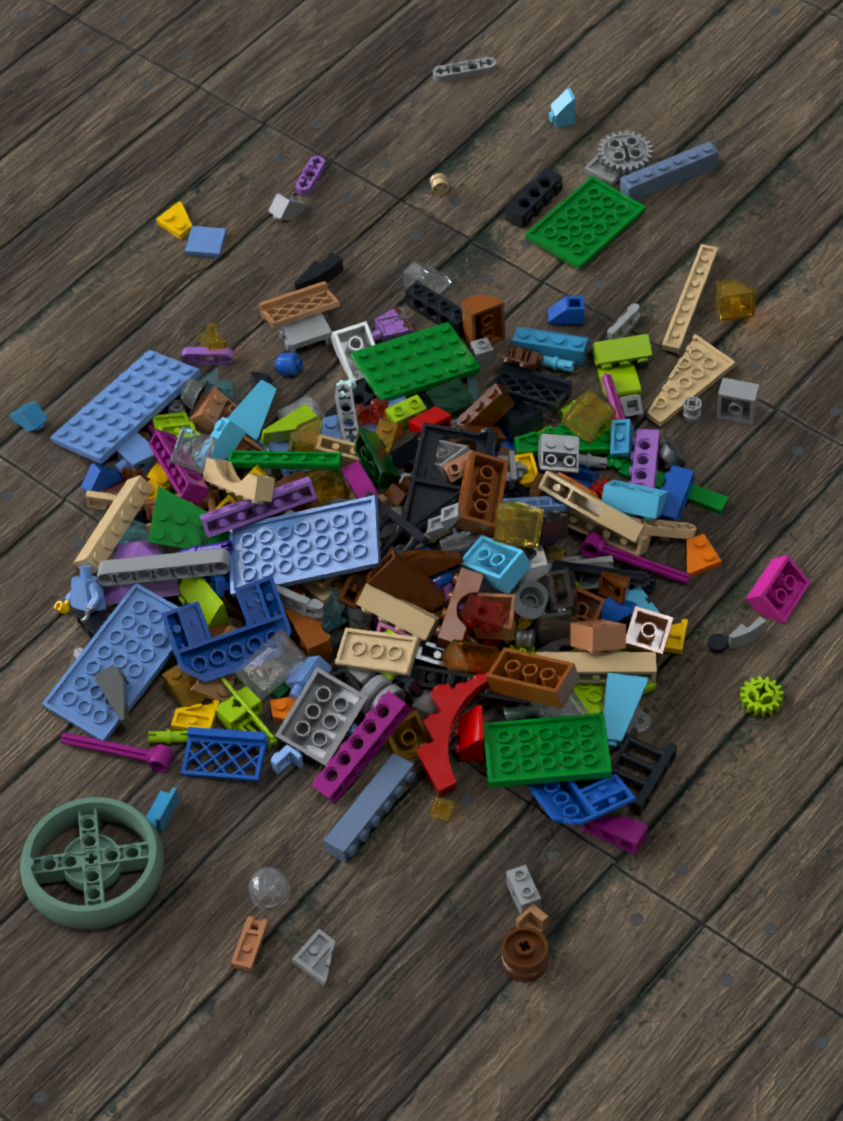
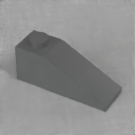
[93,664,129,729]

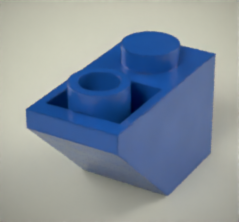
[548,296,584,325]

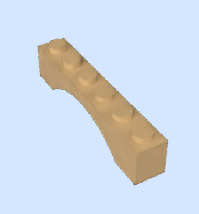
[203,458,275,504]

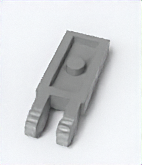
[607,303,641,340]
[276,585,324,620]

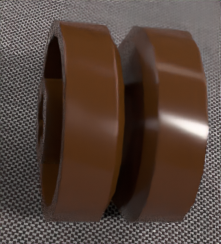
[501,927,549,983]

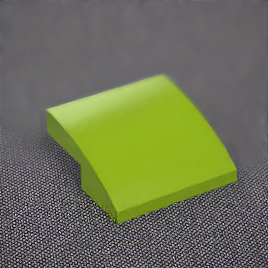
[597,363,641,398]
[150,412,198,440]

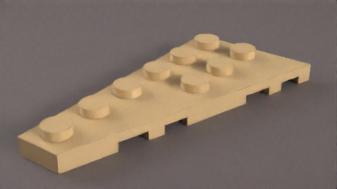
[647,334,736,427]

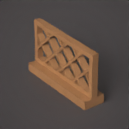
[258,281,340,328]

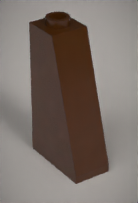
[366,548,446,612]

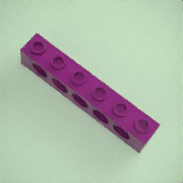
[149,429,209,504]
[312,690,411,804]

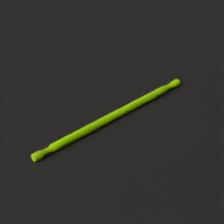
[220,677,275,740]

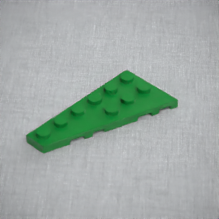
[513,408,614,456]
[148,486,229,549]

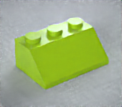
[591,334,652,369]
[178,577,230,629]

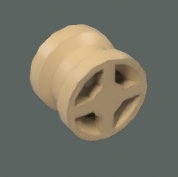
[430,173,449,195]

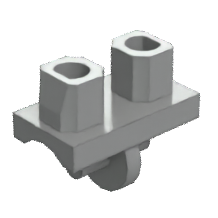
[497,451,528,490]

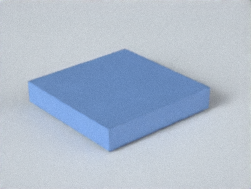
[185,226,226,258]

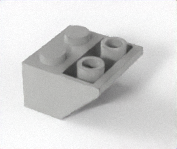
[538,434,579,473]

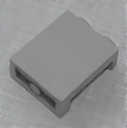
[277,313,332,353]

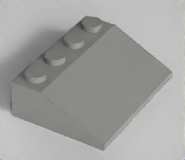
[275,667,368,766]

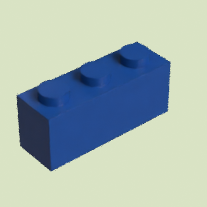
[655,465,695,522]

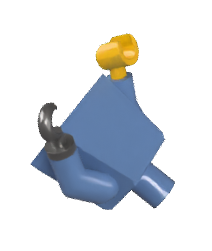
[54,565,106,623]

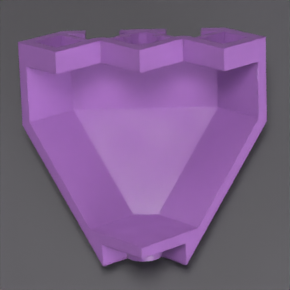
[103,540,183,605]

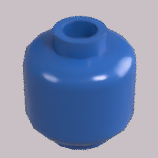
[275,353,303,377]

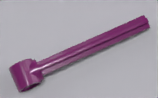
[581,532,690,585]
[60,732,174,773]

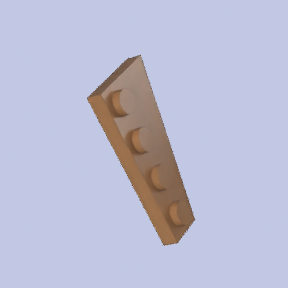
[190,625,238,703]

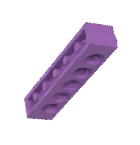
[628,429,660,518]
[199,476,317,538]

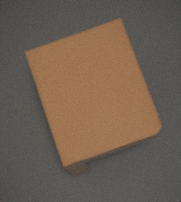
[516,904,548,932]

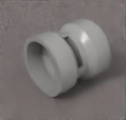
[683,396,702,422]

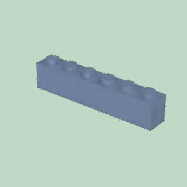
[620,141,719,200]
[324,753,415,862]

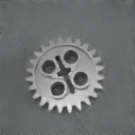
[597,130,653,176]

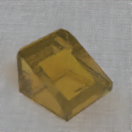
[429,797,456,821]

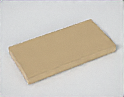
[335,628,420,676]

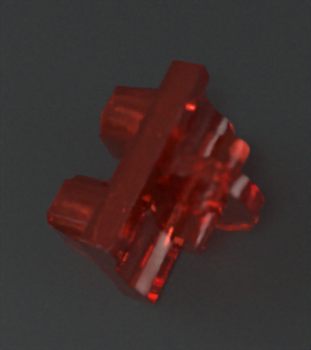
[355,398,389,427]

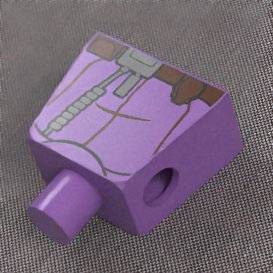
[370,307,413,342]

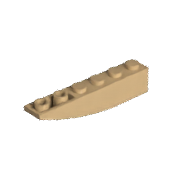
[538,470,645,543]

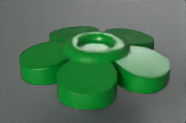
[606,454,627,469]

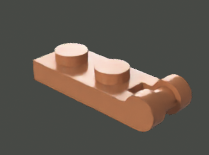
[231,916,269,972]

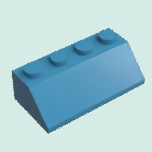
[512,327,591,367]

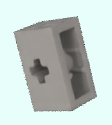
[506,865,541,915]

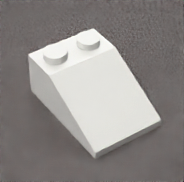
[330,321,375,381]

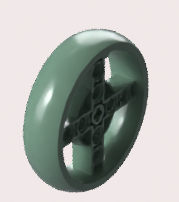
[20,797,165,930]

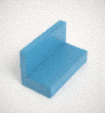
[610,419,634,460]
[146,787,179,833]

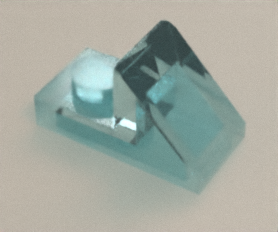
[197,369,235,399]
[320,591,350,632]

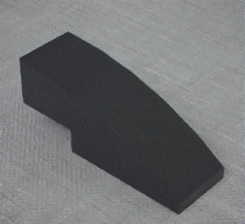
[294,253,344,291]

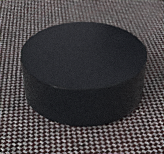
[708,633,728,653]

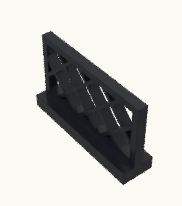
[488,362,573,411]

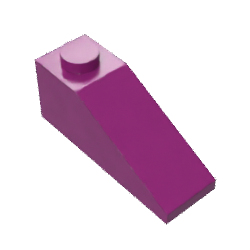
[341,461,380,499]
[581,816,648,855]

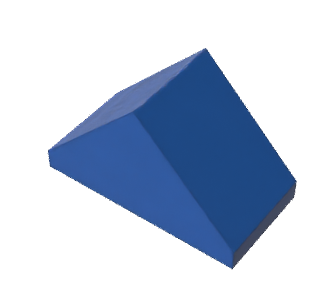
[81,463,123,493]
[601,597,638,622]

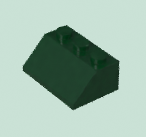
[354,427,401,494]

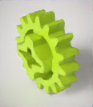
[740,676,784,717]

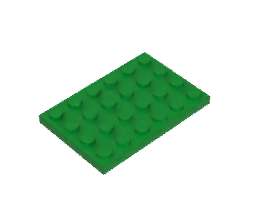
[525,176,646,271]
[351,322,481,403]
[483,713,612,788]

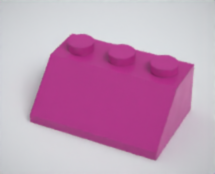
[746,555,811,624]

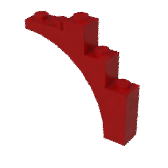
[416,672,490,797]

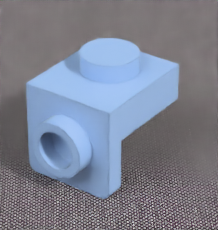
[271,745,303,775]

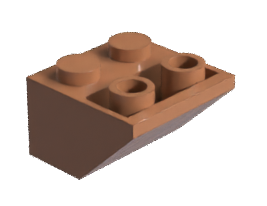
[189,387,237,434]

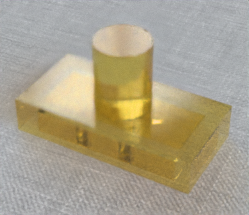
[198,323,226,350]

